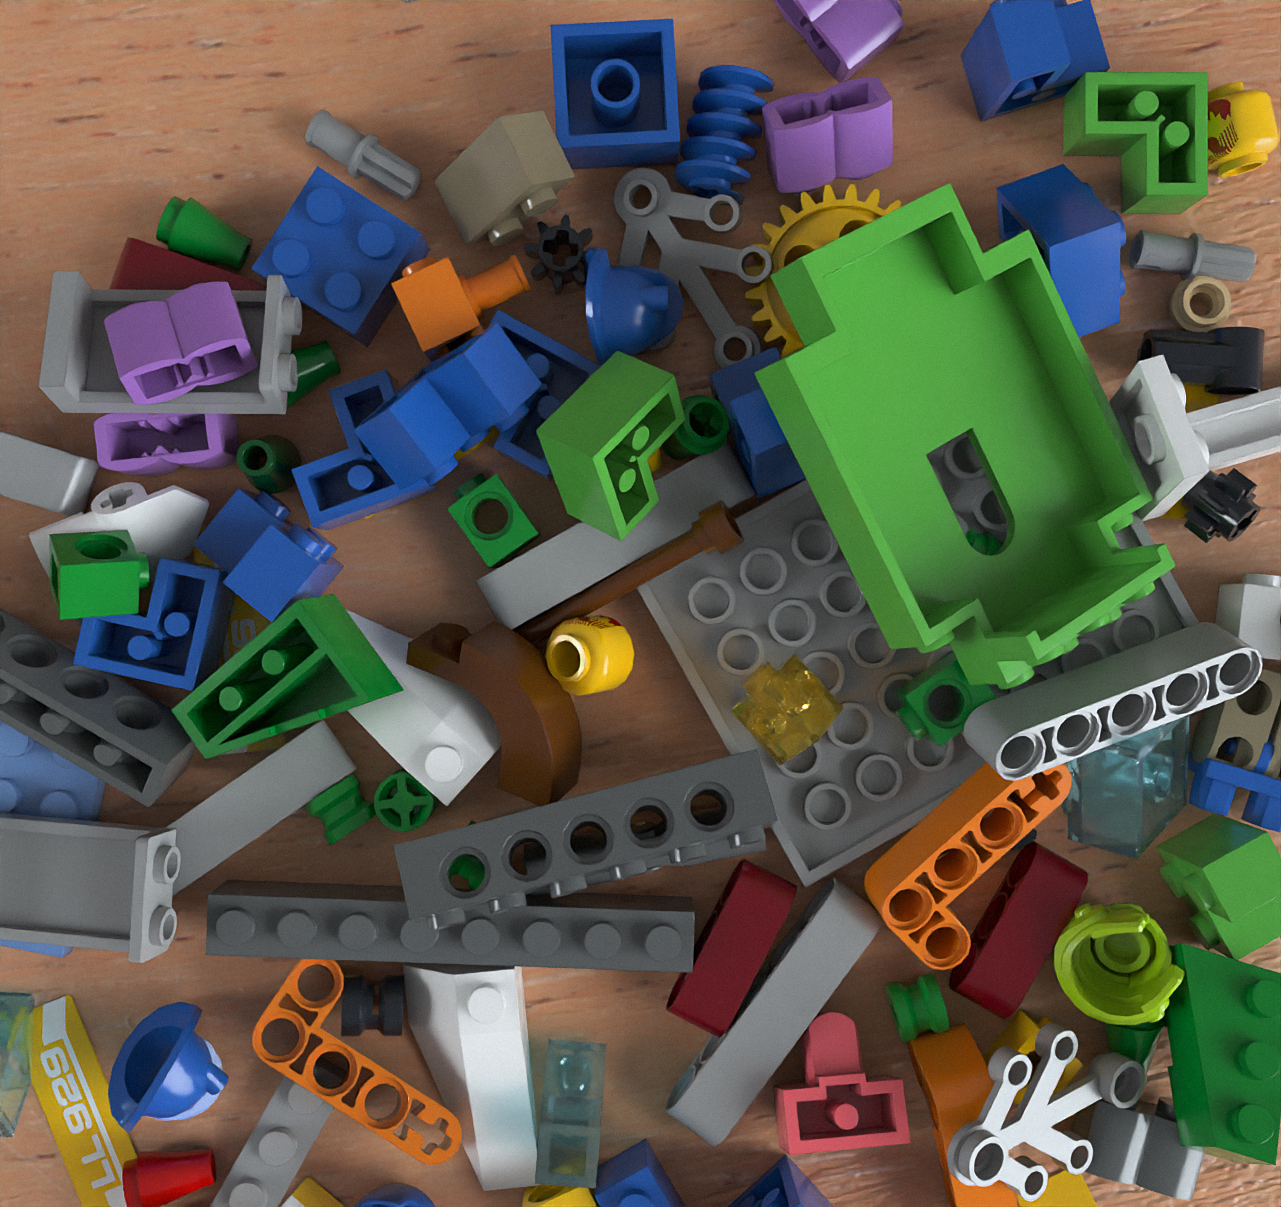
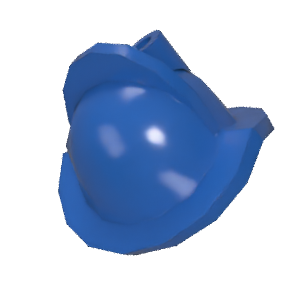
[584,247,683,366]
[108,1002,228,1133]

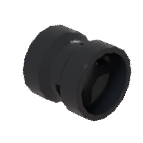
[341,975,404,1037]

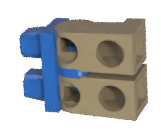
[1183,668,1281,833]

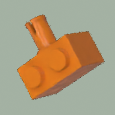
[391,254,532,362]

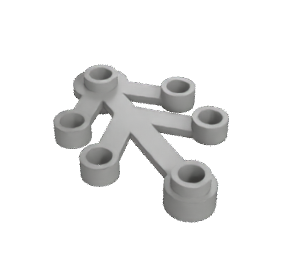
[614,168,774,368]
[947,1023,1145,1201]

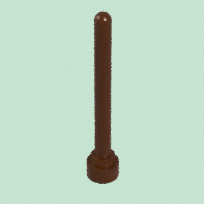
[512,500,744,645]

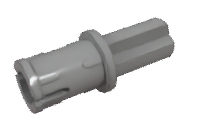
[305,110,422,200]
[1130,230,1256,282]

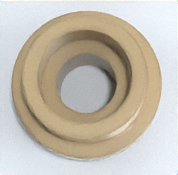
[1169,275,1231,333]

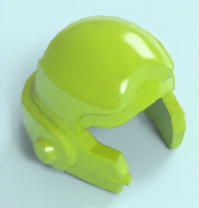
[1054,902,1184,1025]

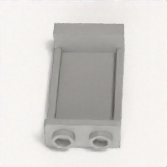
[38,271,302,414]
[0,813,181,963]

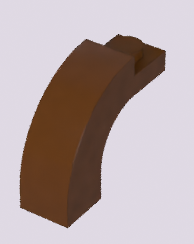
[406,621,582,806]

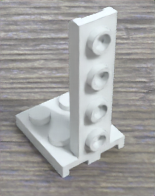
[1109,355,1281,521]

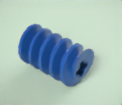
[674,65,774,206]

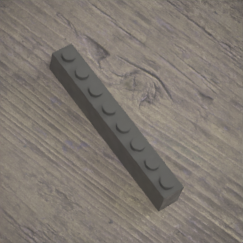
[206,880,695,973]

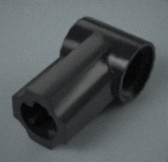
[1137,327,1265,395]

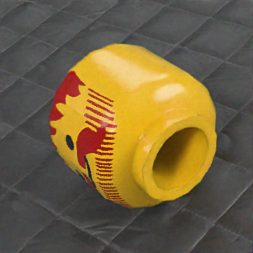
[1208,81,1280,178]
[545,615,634,696]

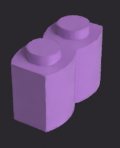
[773,0,904,83]
[762,78,893,195]
[104,282,258,405]
[93,413,240,477]

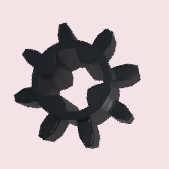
[524,215,593,295]
[1181,468,1260,543]

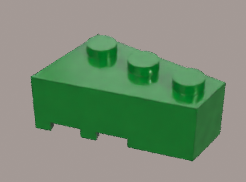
[171,594,404,759]
[1162,943,1281,1165]

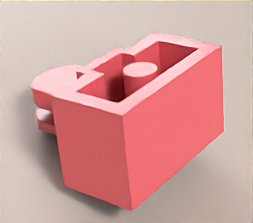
[773,1011,911,1155]

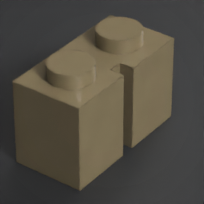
[434,110,575,246]

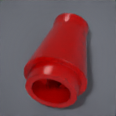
[122,1148,217,1207]

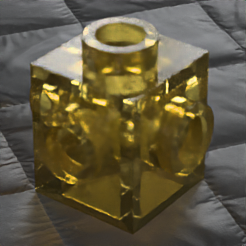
[731,654,844,765]

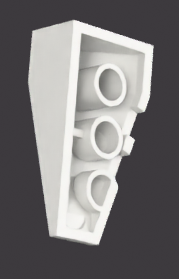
[345,609,501,806]
[403,962,542,1191]

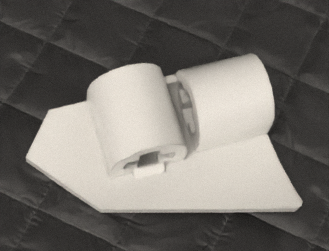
[29,482,210,625]

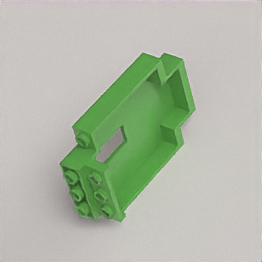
[754,183,1176,689]

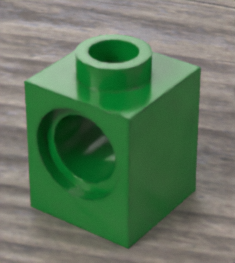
[447,473,541,569]
[49,530,150,620]
[893,651,997,747]

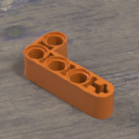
[864,762,1072,970]
[252,959,462,1165]
[907,1023,1018,1207]

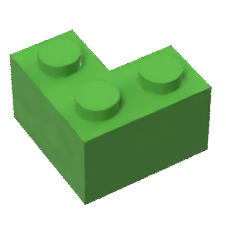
[1063,72,1208,214]
[536,350,686,541]
[1155,813,1281,960]

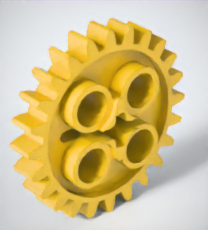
[745,184,902,358]

